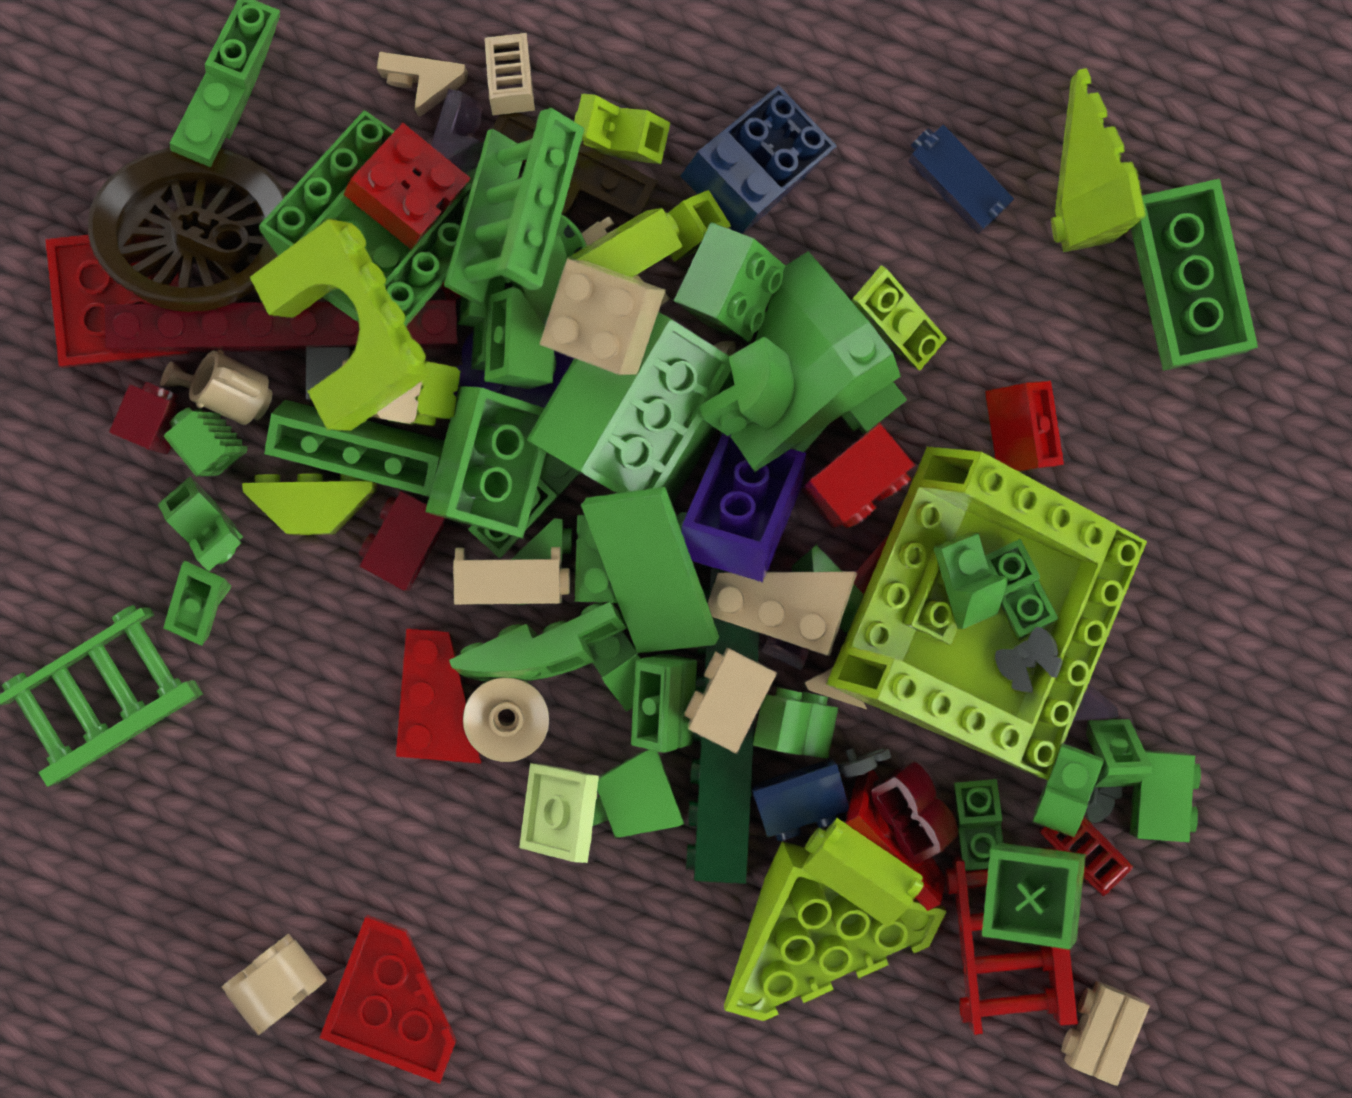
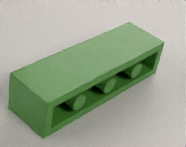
[264,400,445,496]

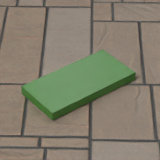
[581,487,719,653]

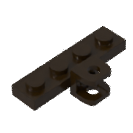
[492,112,657,219]

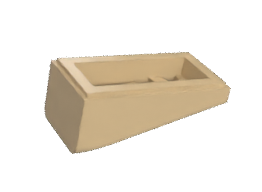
[485,33,535,115]

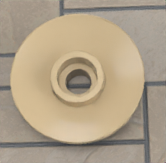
[463,678,549,762]

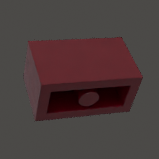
[109,381,186,455]
[358,491,449,591]

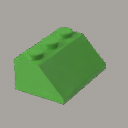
[425,387,546,538]

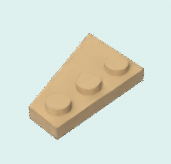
[708,572,857,656]

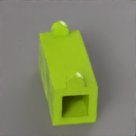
[568,208,683,278]
[802,818,924,927]

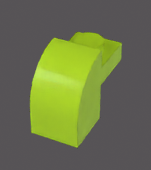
[574,94,670,164]

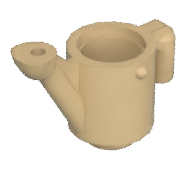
[160,350,272,425]

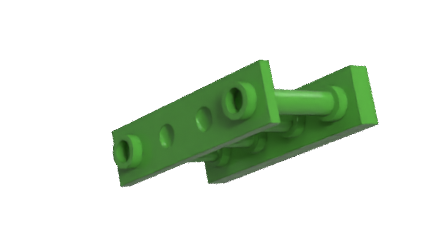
[444,108,585,305]
[0,605,203,787]

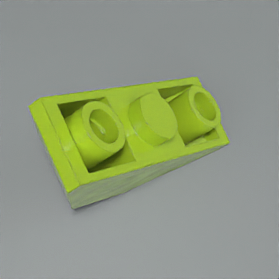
[852,265,947,371]
[242,474,377,535]

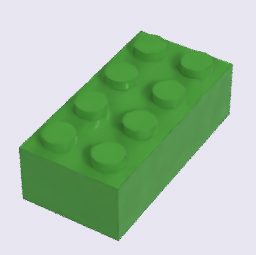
[1131,179,1258,371]

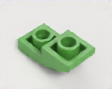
[985,539,1059,640]
[954,779,1003,871]

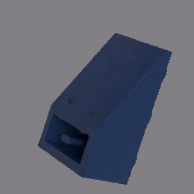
[680,85,837,234]

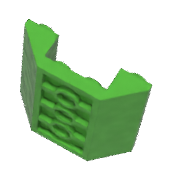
[259,110,472,326]
[526,312,735,505]

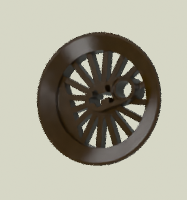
[88,148,286,312]

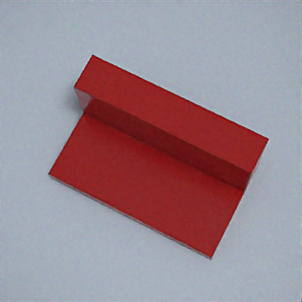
[985,381,1064,472]

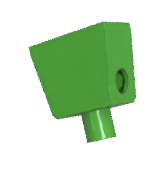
[592,749,684,838]

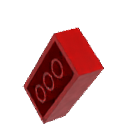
[801,423,915,529]

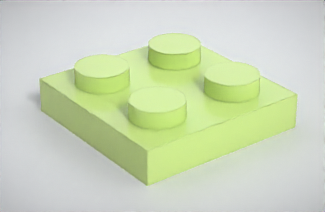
[519,763,599,863]

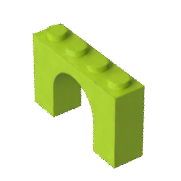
[250,219,430,431]

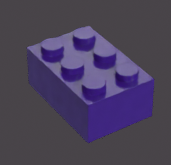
[681,433,807,582]

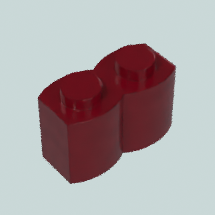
[871,761,959,864]

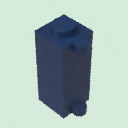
[908,124,1014,234]

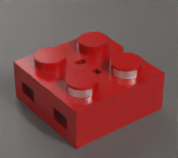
[343,123,471,250]

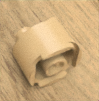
[221,934,327,1035]

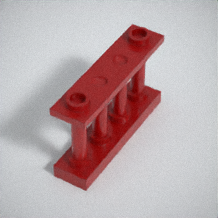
[945,847,1078,1035]

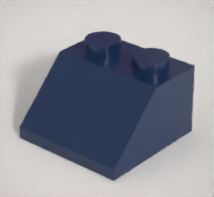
[751,758,849,841]

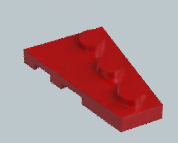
[396,628,482,764]
[846,769,946,911]

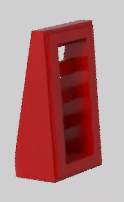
[1039,817,1133,896]

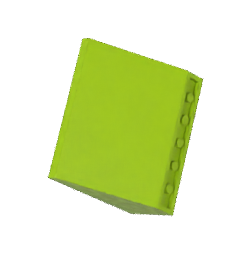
[826,446,1147,780]

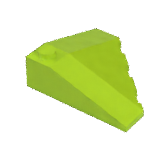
[1051,68,1146,253]
[724,841,947,1021]

